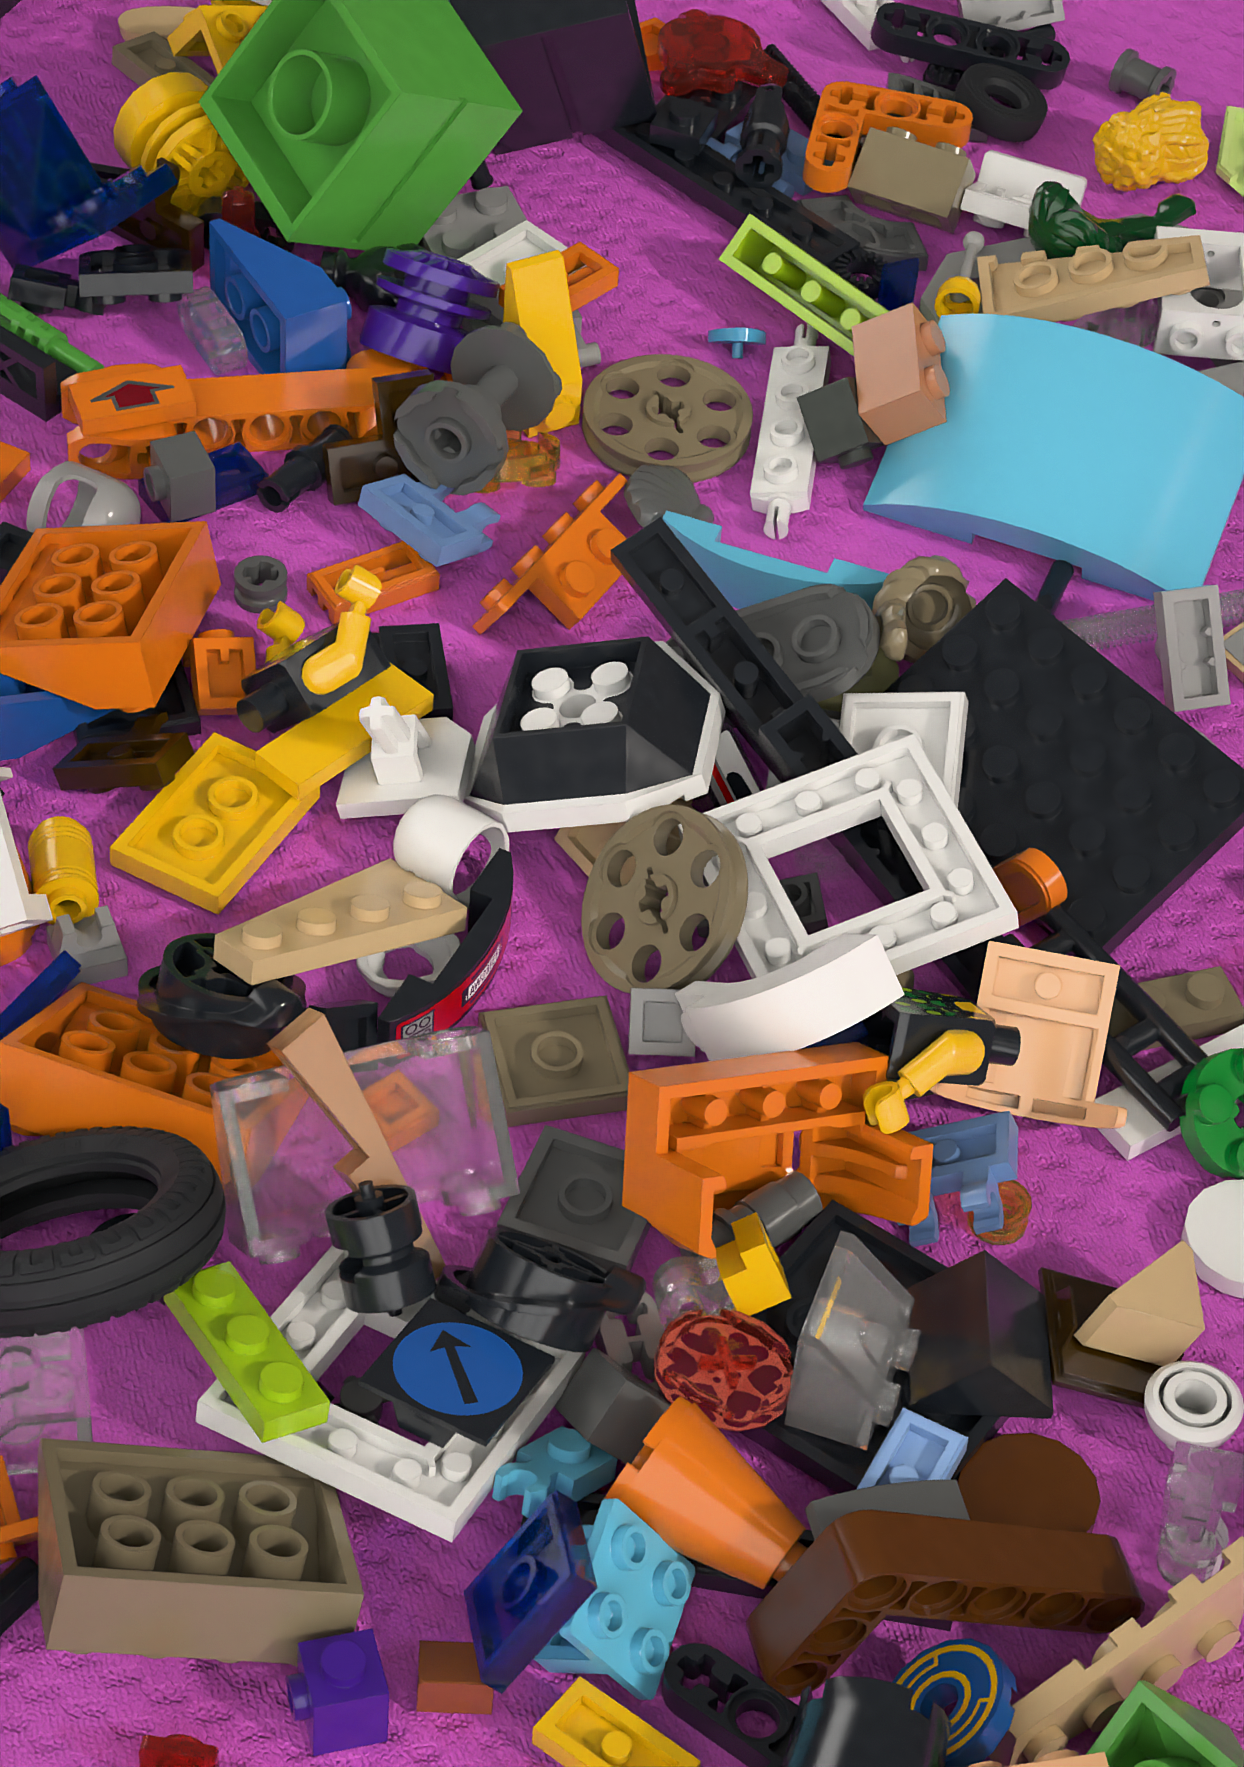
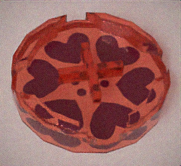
[654,1309,797,1432]

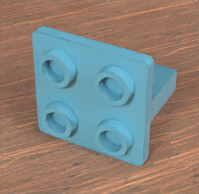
[533,1499,695,1700]

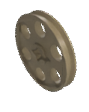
[582,354,753,483]
[581,804,748,994]

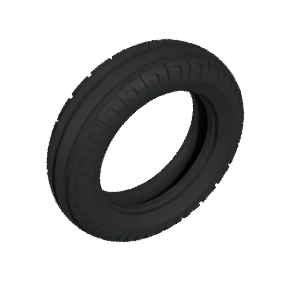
[0,1126,226,1338]

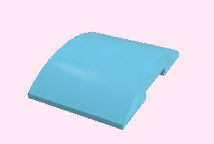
[863,313,1244,601]

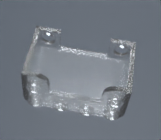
[210,1026,520,1264]

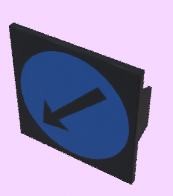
[358,1298,555,1448]

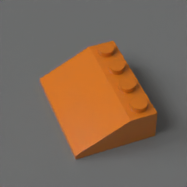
[0,521,221,713]
[0,982,309,1202]

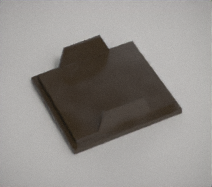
[1038,1267,1184,1409]

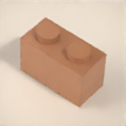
[852,302,950,446]

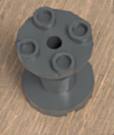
[393,322,562,495]

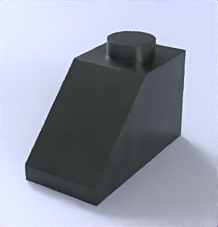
[796,377,884,470]

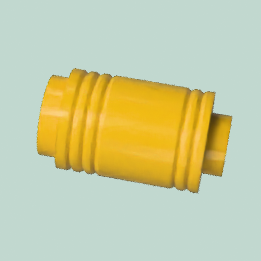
[28,816,99,925]

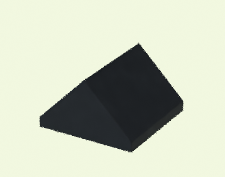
[905,1250,1053,1419]

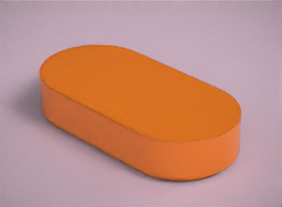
[992,848,1068,927]

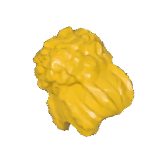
[1092,92,1209,192]

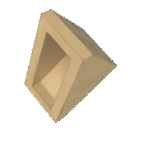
[1074,1240,1205,1366]

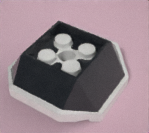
[463,636,726,833]

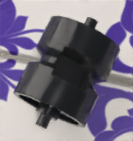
[325,1180,436,1317]

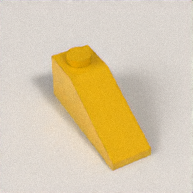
[503,250,582,438]

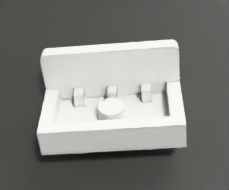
[960,150,1087,237]

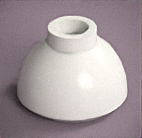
[1144,1361,1244,1456]

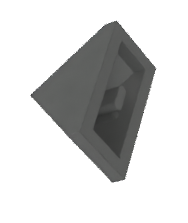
[554,1347,673,1464]

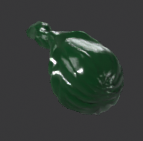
[1028,181,1196,259]

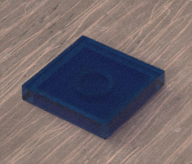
[464,1490,598,1694]

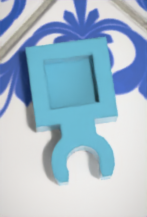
[492,1426,618,1518]

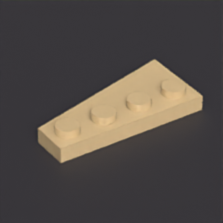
[977,235,1210,322]
[213,858,467,985]
[988,1536,1244,1767]

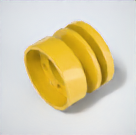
[113,72,249,216]

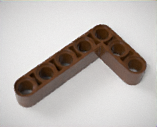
[746,1509,1145,1698]

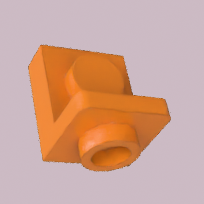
[182,629,256,716]

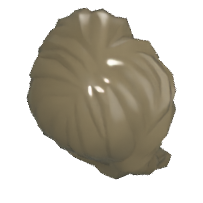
[872,555,976,664]

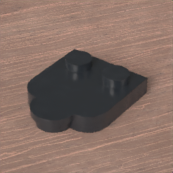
[79,244,194,305]

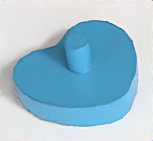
[708,328,766,359]

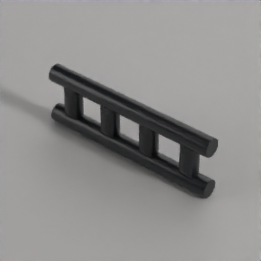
[999,905,1208,1132]

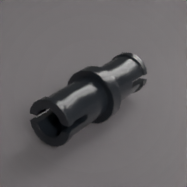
[257,424,353,513]

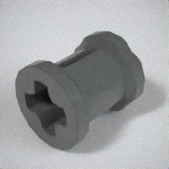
[1109,48,1177,100]

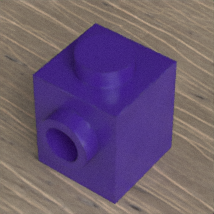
[286,1628,389,1756]

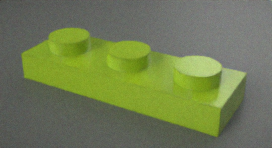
[163,1261,330,1443]

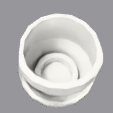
[393,794,510,909]

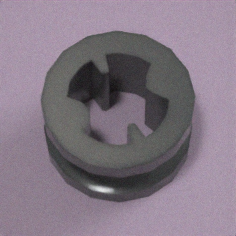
[234,555,288,613]

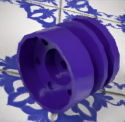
[359,248,500,374]

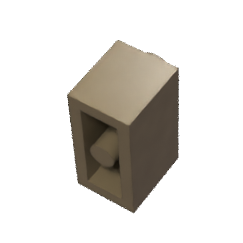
[847,126,976,234]

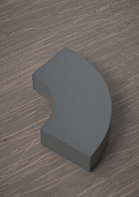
[796,195,928,272]

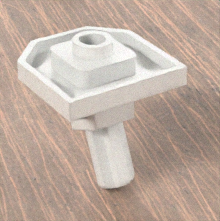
[336,696,476,819]

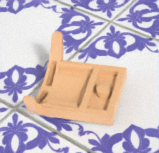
[930,941,1127,1129]

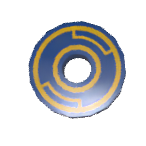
[892,1638,1017,1767]

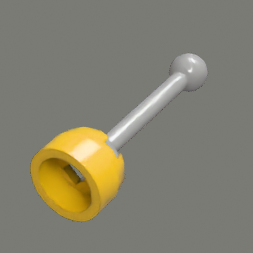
[934,231,985,318]

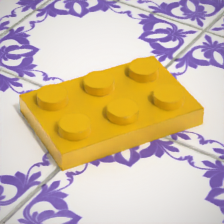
[109,732,320,915]

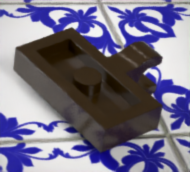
[106,157,204,272]
[53,712,194,794]

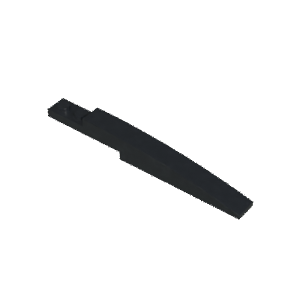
[611,517,1004,1005]

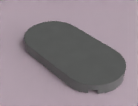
[666,584,880,732]

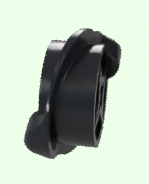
[136,933,307,1059]
[433,1227,646,1353]

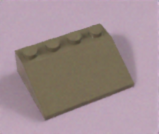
[38,1438,364,1667]

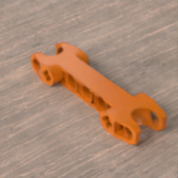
[60,349,453,480]

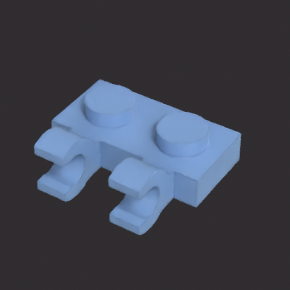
[358,474,501,567]
[897,1111,1018,1247]

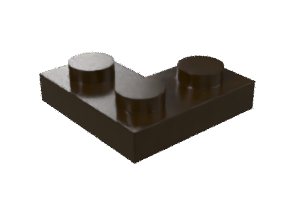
[322,369,434,506]

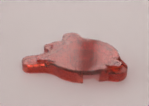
[657,9,788,96]

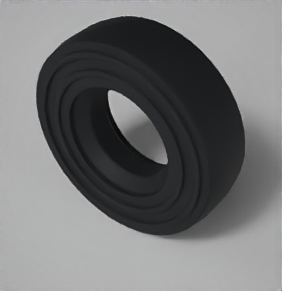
[954,63,1048,142]

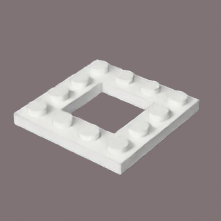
[678,734,1019,979]
[195,1245,586,1543]

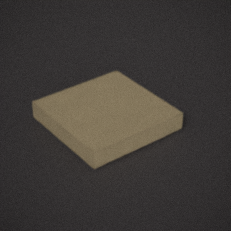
[478,995,630,1127]

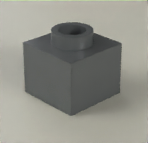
[143,431,216,523]

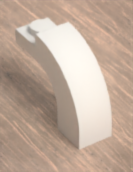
[675,933,905,1061]

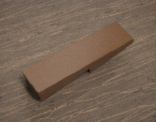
[267,1008,446,1280]

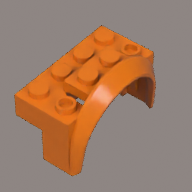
[622,1042,933,1259]

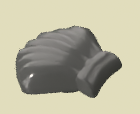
[623,464,714,528]

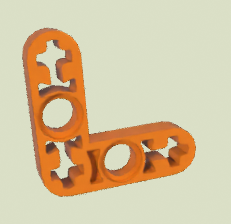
[802,81,973,193]

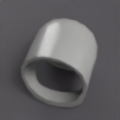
[26,461,141,533]

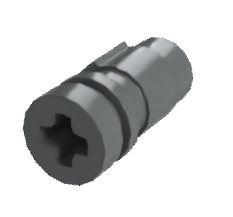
[679,1171,823,1290]

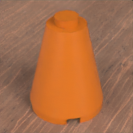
[598,1396,808,1589]

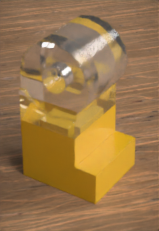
[652,1212,792,1336]

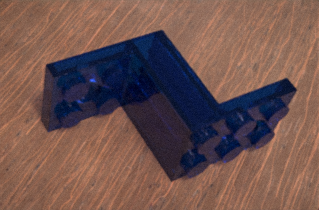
[0,75,178,271]

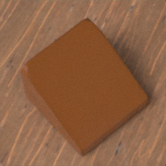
[416,1641,494,1715]

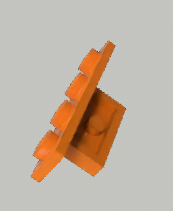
[472,473,628,635]

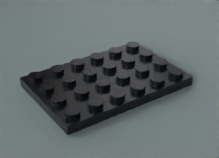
[883,578,1244,957]

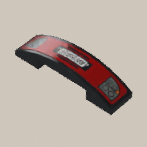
[377,848,514,1066]

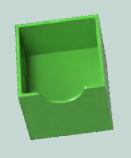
[198,0,523,250]

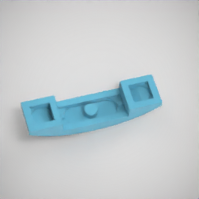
[663,510,889,610]

